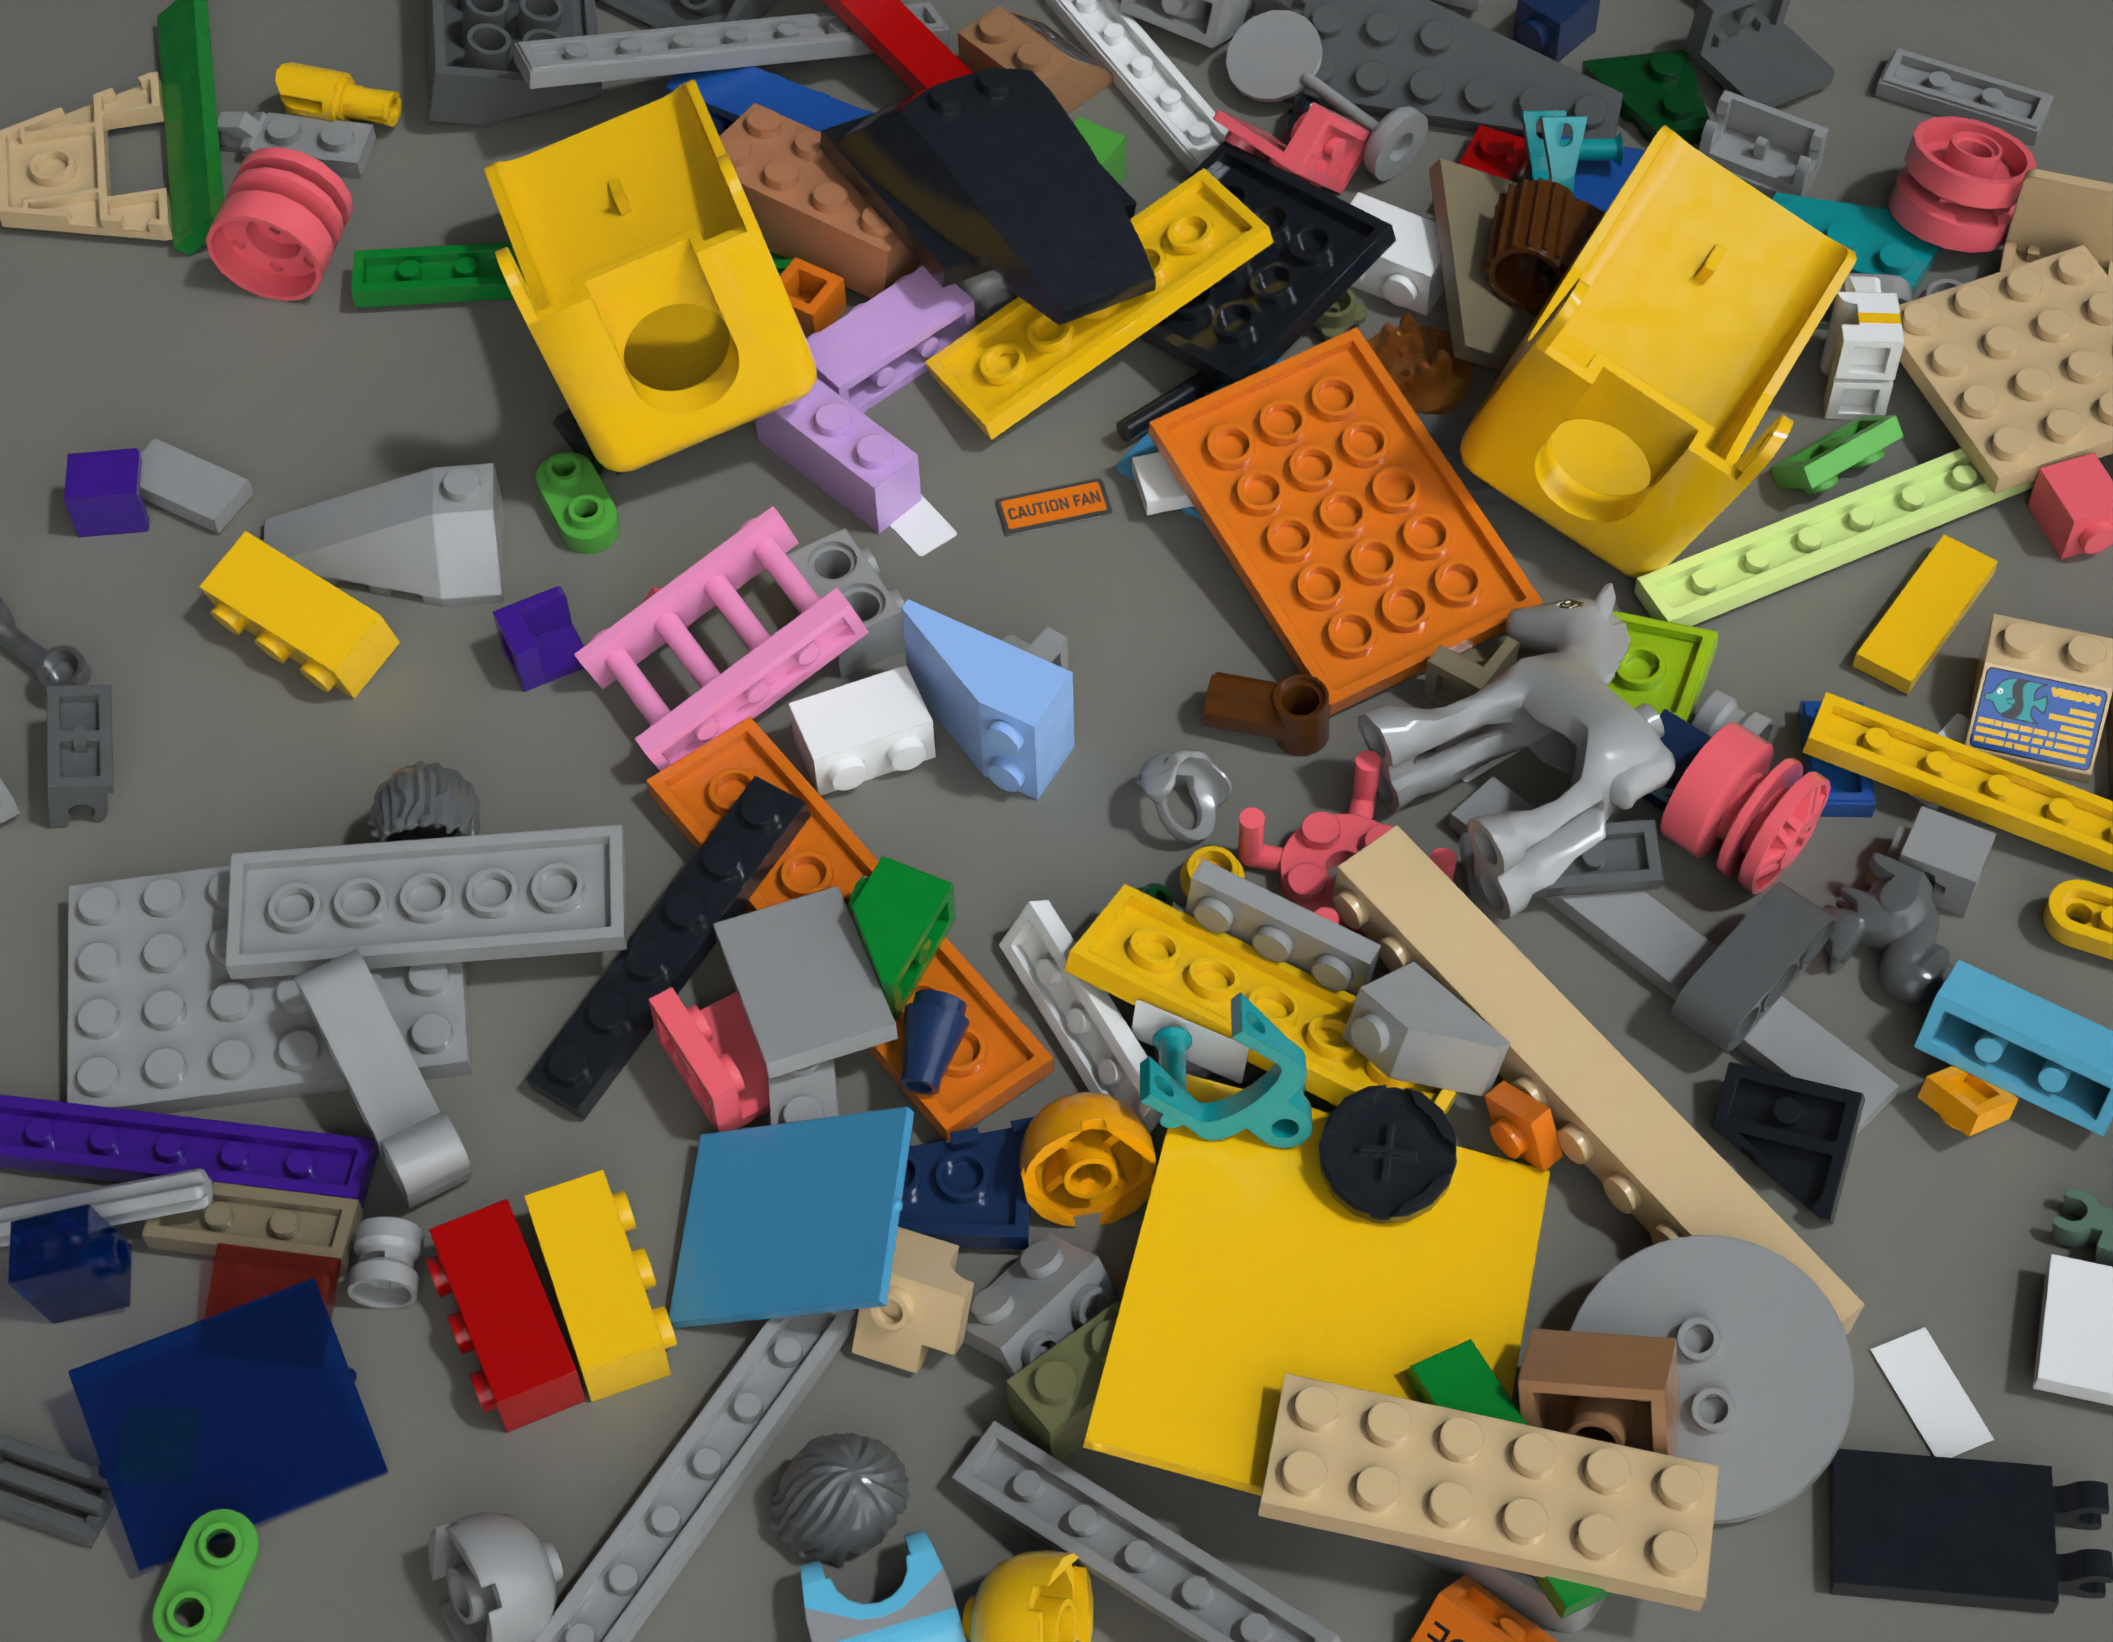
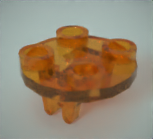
[1367,313,1472,415]

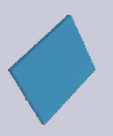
[669,1107,914,1328]

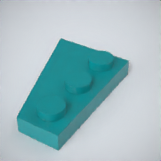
[1772,192,1944,297]

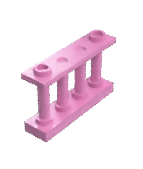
[574,506,869,771]

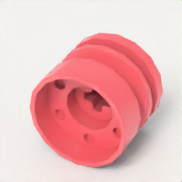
[206,147,353,301]
[1660,722,1831,895]

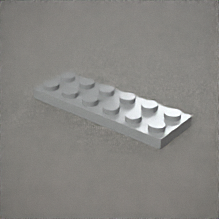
[225,824,627,980]

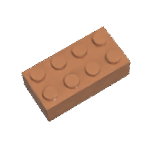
[719,103,921,299]

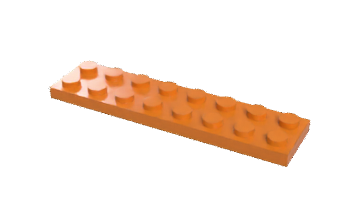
[646,717,1054,1140]

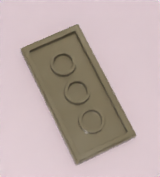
[1429,158,1549,371]

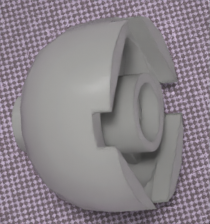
[428,1512,563,1642]

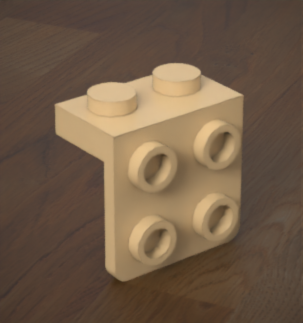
[1998,169,2113,282]

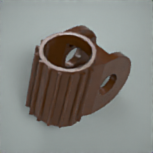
[1484,178,1605,317]

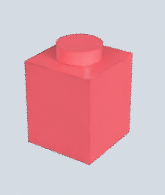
[2027,453,2113,560]

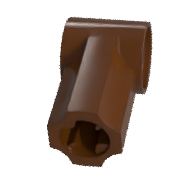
[1203,672,1330,756]

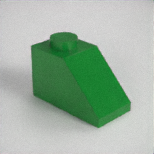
[849,856,956,1020]

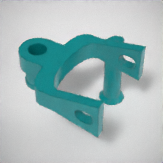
[1520,110,1623,240]
[1140,993,1313,1148]

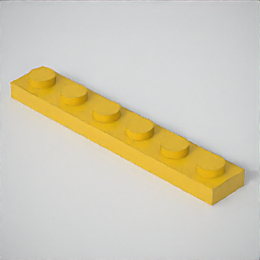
[1802,692,2113,872]

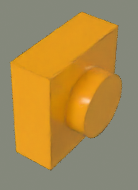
[1917,1066,2019,1137]

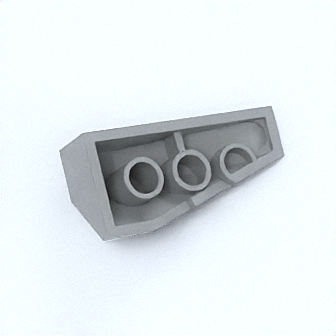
[264,463,504,607]

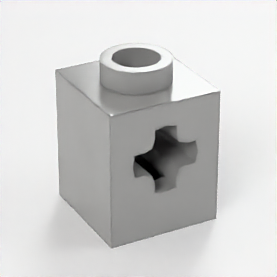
[1887,806,1997,918]

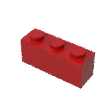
[425,1199,586,1433]

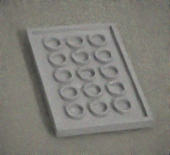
[67,865,472,1114]

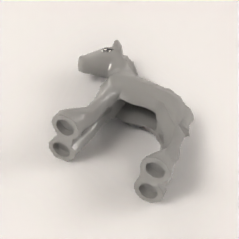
[1358,583,1675,920]

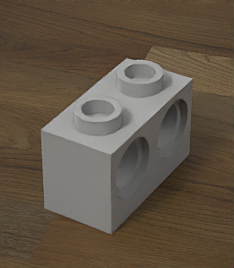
[785,528,905,678]

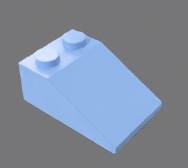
[901,599,1075,800]

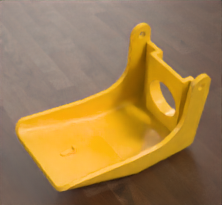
[484,79,817,472]
[1459,125,1857,580]

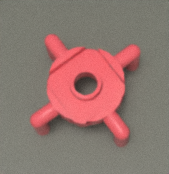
[1238,750,1457,934]

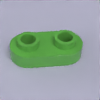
[536,452,620,554]
[152,1509,260,1642]

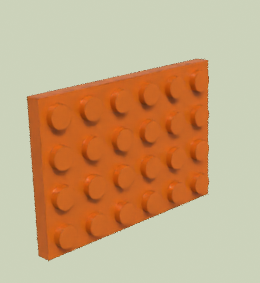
[1148,327,1544,716]

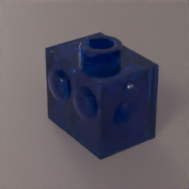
[8,1204,132,1324]

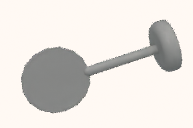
[1226,10,1428,181]

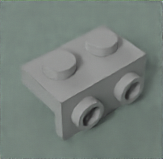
[964,1232,1122,1377]

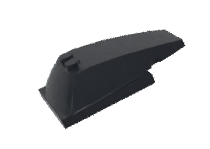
[820,67,1156,325]

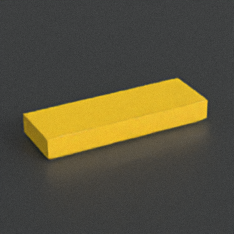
[1853,534,1998,695]

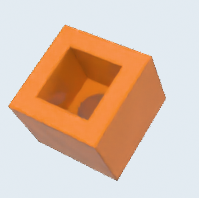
[780,257,847,338]

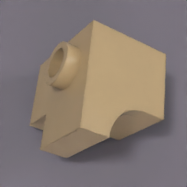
[852,1227,974,1374]

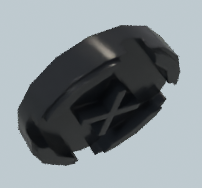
[1319,1085,1457,1224]

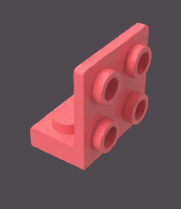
[1213,102,1371,194]
[648,987,770,1132]

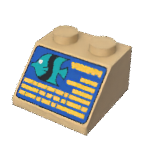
[1964,614,2113,783]

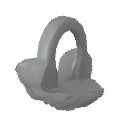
[1137,749,1232,844]

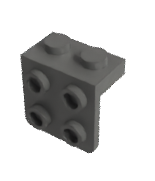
[1684,0,1835,108]

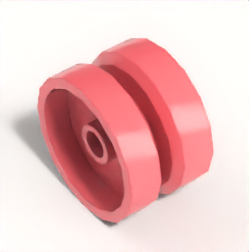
[1888,116,2037,253]

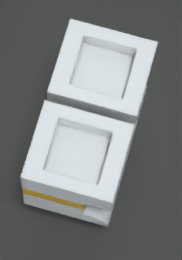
[1820,276,1904,420]

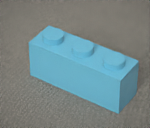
[1914,960,2113,1137]

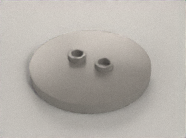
[1570,1235,1854,1524]

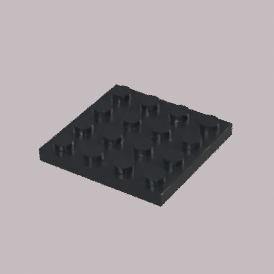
[1139,141,1396,386]

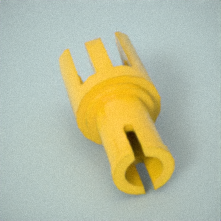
[275,62,402,127]

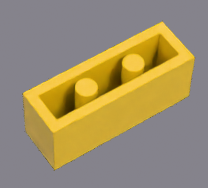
[199,531,400,699]
[524,1169,677,1402]

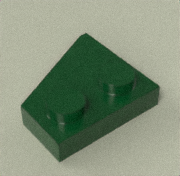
[1581,49,1710,145]

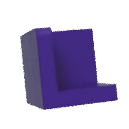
[64,448,150,537]
[493,586,584,692]

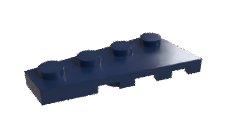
[898,1117,1034,1250]

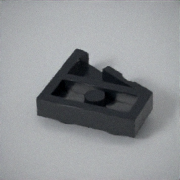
[1712,1062,1866,1224]

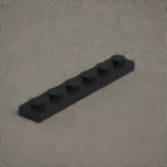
[526,776,811,1120]

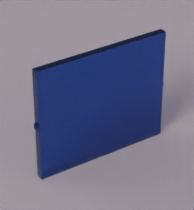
[68,1277,389,1573]

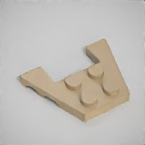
[0,72,173,241]

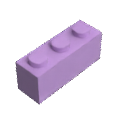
[806,266,976,413]
[755,378,922,534]

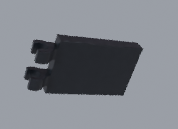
[1829,1449,2113,1614]

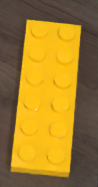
[925,168,1274,440]
[1064,884,1460,1115]

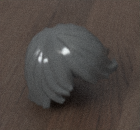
[367,761,481,843]
[769,1433,910,1567]

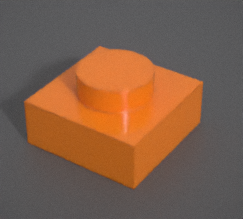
[1484,1080,1563,1172]

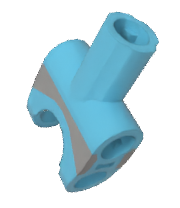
[800,1530,966,1642]

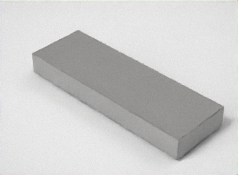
[1875,47,2054,146]

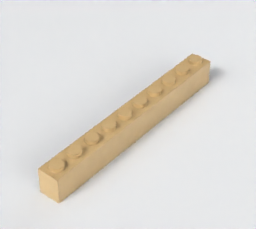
[1332,825,1865,1335]

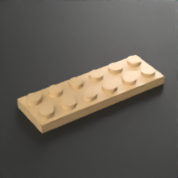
[1258,1373,1719,1612]

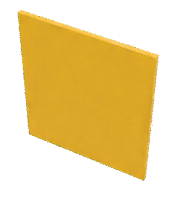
[1083,1074,1550,1496]

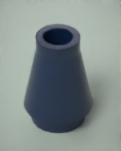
[899,990,970,1095]

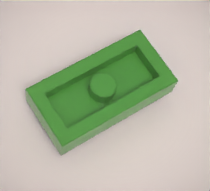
[1770,415,1904,494]

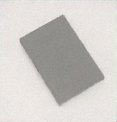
[713,886,898,1079]

